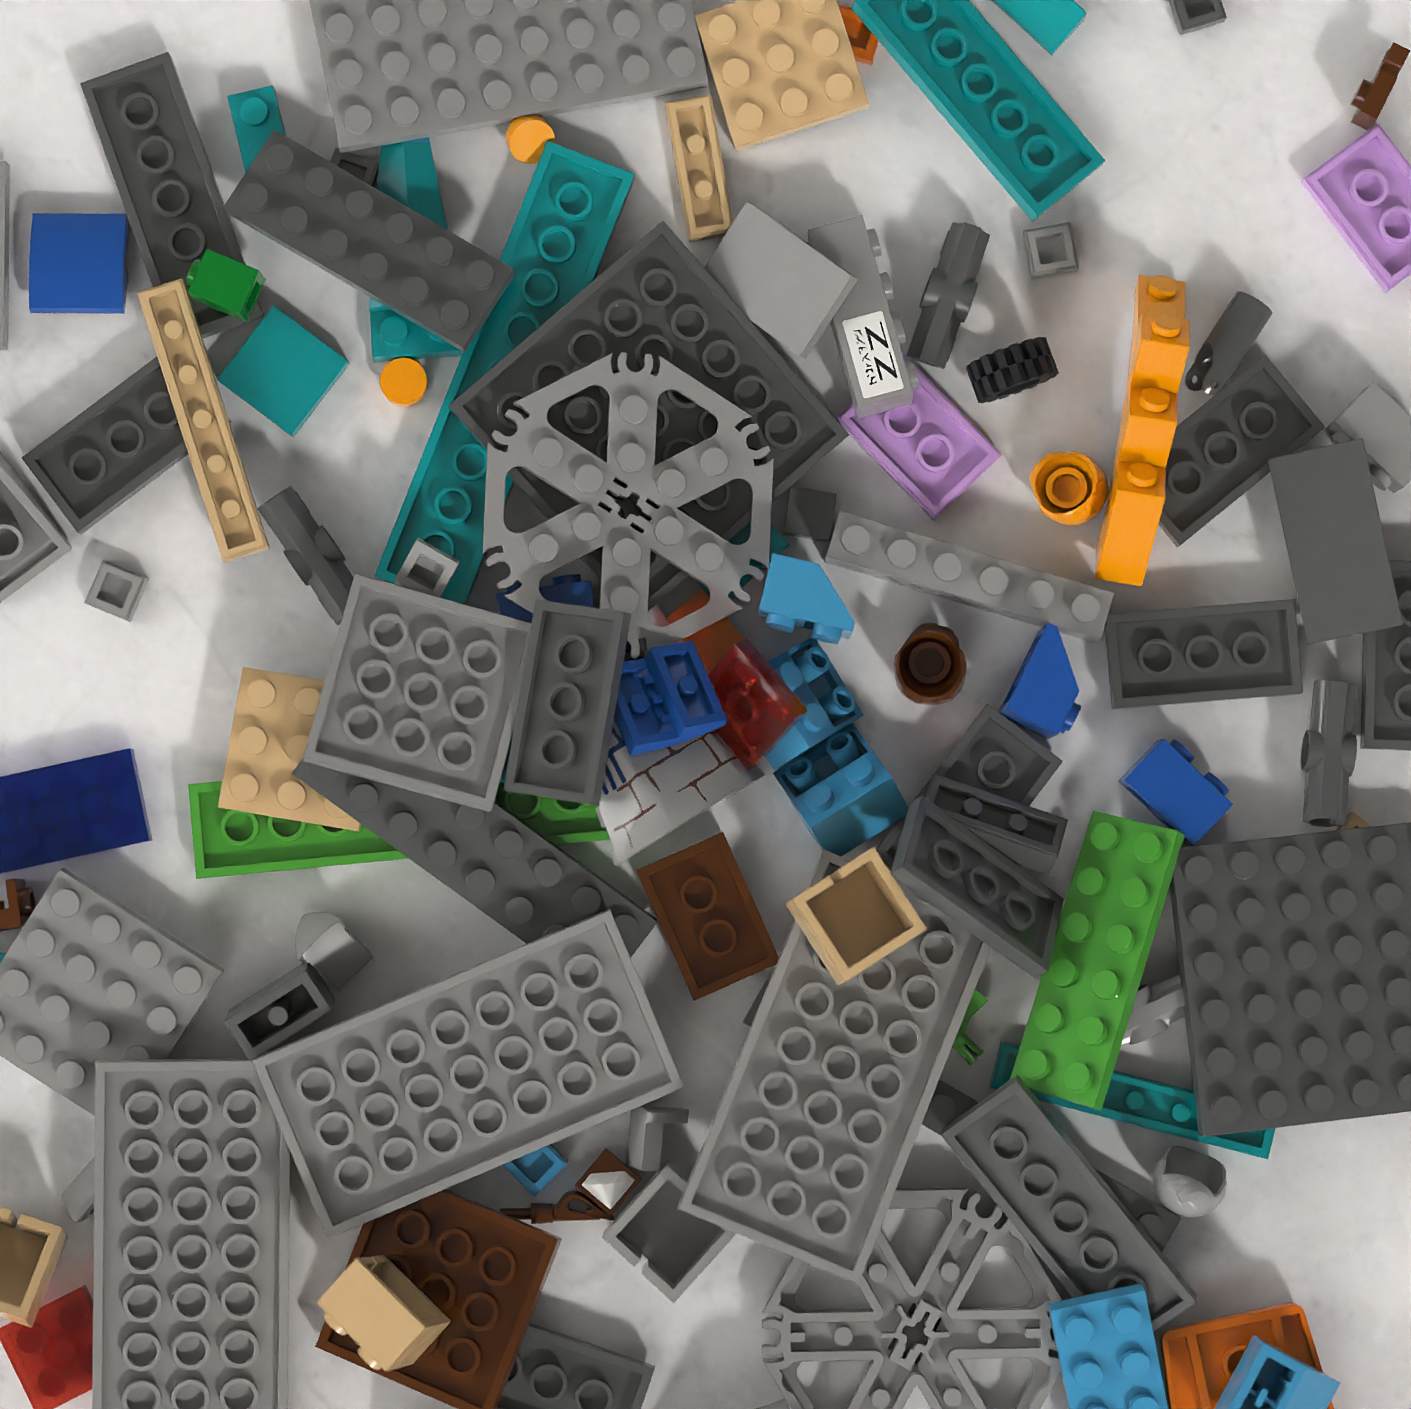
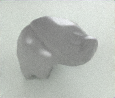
[1153,1146,1227,1218]

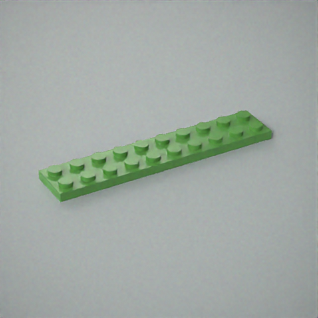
[188,781,669,879]

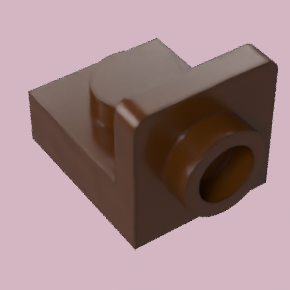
[0,878,36,931]

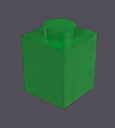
[186,249,266,322]

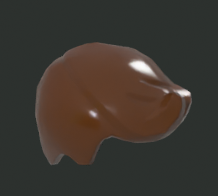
[894,622,967,705]

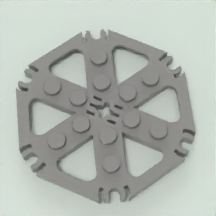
[482,352,774,660]
[762,1188,1062,1409]

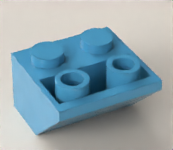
[758,553,855,645]
[724,638,864,771]
[773,723,908,856]
[1214,1335,1340,1409]

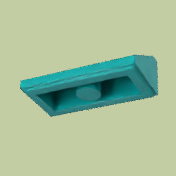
[991,0,1087,55]

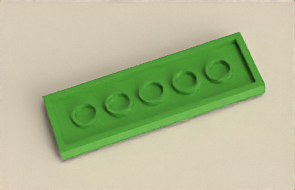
[1010,811,1185,1111]

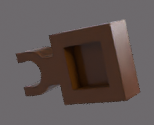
[1350,42,1410,130]

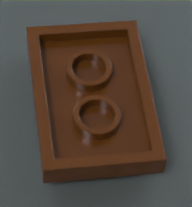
[636,832,779,1001]

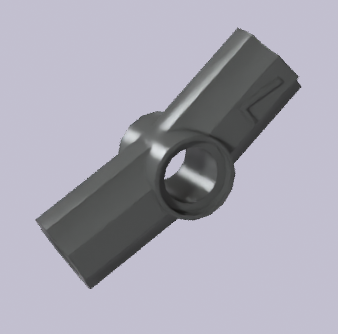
[906,222,990,369]
[257,486,354,626]
[1301,680,1357,827]

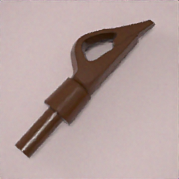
[500,1191,614,1224]

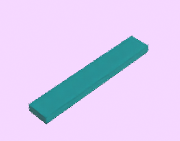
[989,1041,1276,1159]

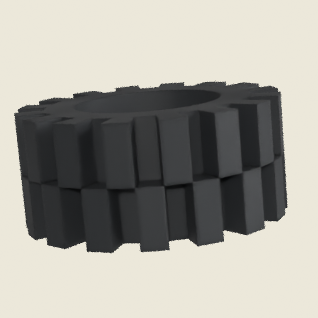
[966,337,1059,403]

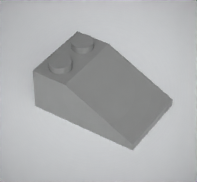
[0,452,72,603]

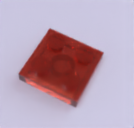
[708,638,808,771]
[0,1285,93,1409]

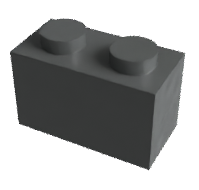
[224,963,335,1061]

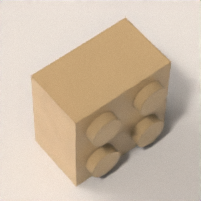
[786,847,927,985]
[0,1207,68,1328]
[317,1254,451,1372]

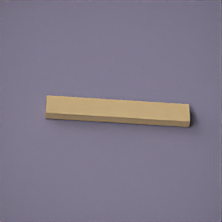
[137,278,270,563]

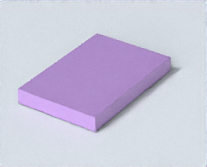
[1301,123,1411,293]
[836,354,1002,521]

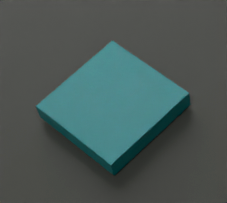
[217,305,350,438]

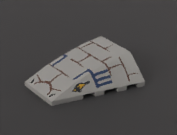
[596,643,765,867]

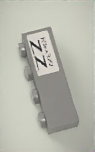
[808,215,919,419]

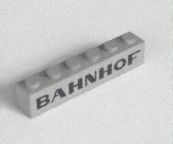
[824,511,1114,643]

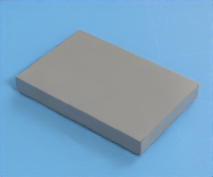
[704,201,858,359]

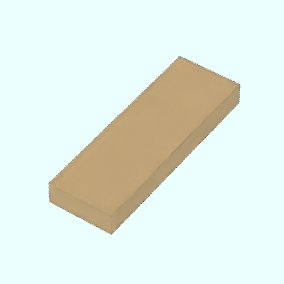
[665,95,733,242]

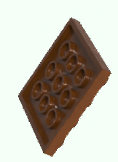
[315,1189,562,1409]

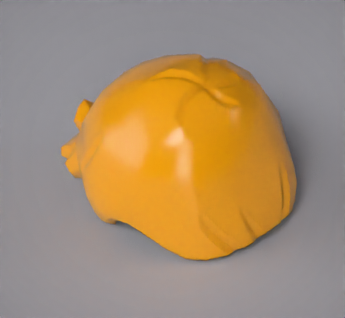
[1029,451,1109,526]

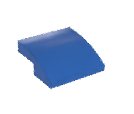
[29,213,129,314]
[614,641,727,756]

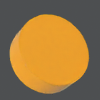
[506,115,555,164]
[380,358,428,407]

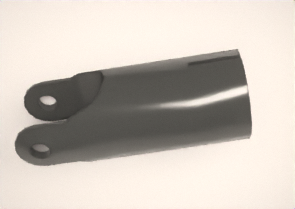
[1185,291,1272,395]

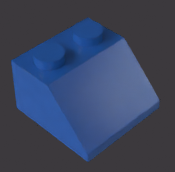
[998,623,1081,739]

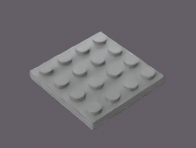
[302,574,532,812]
[0,867,224,1116]

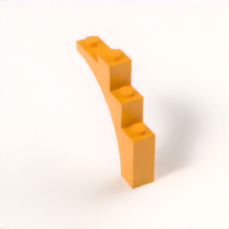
[1095,275,1190,586]

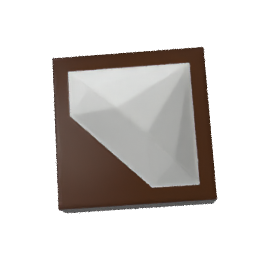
[575,1148,642,1216]

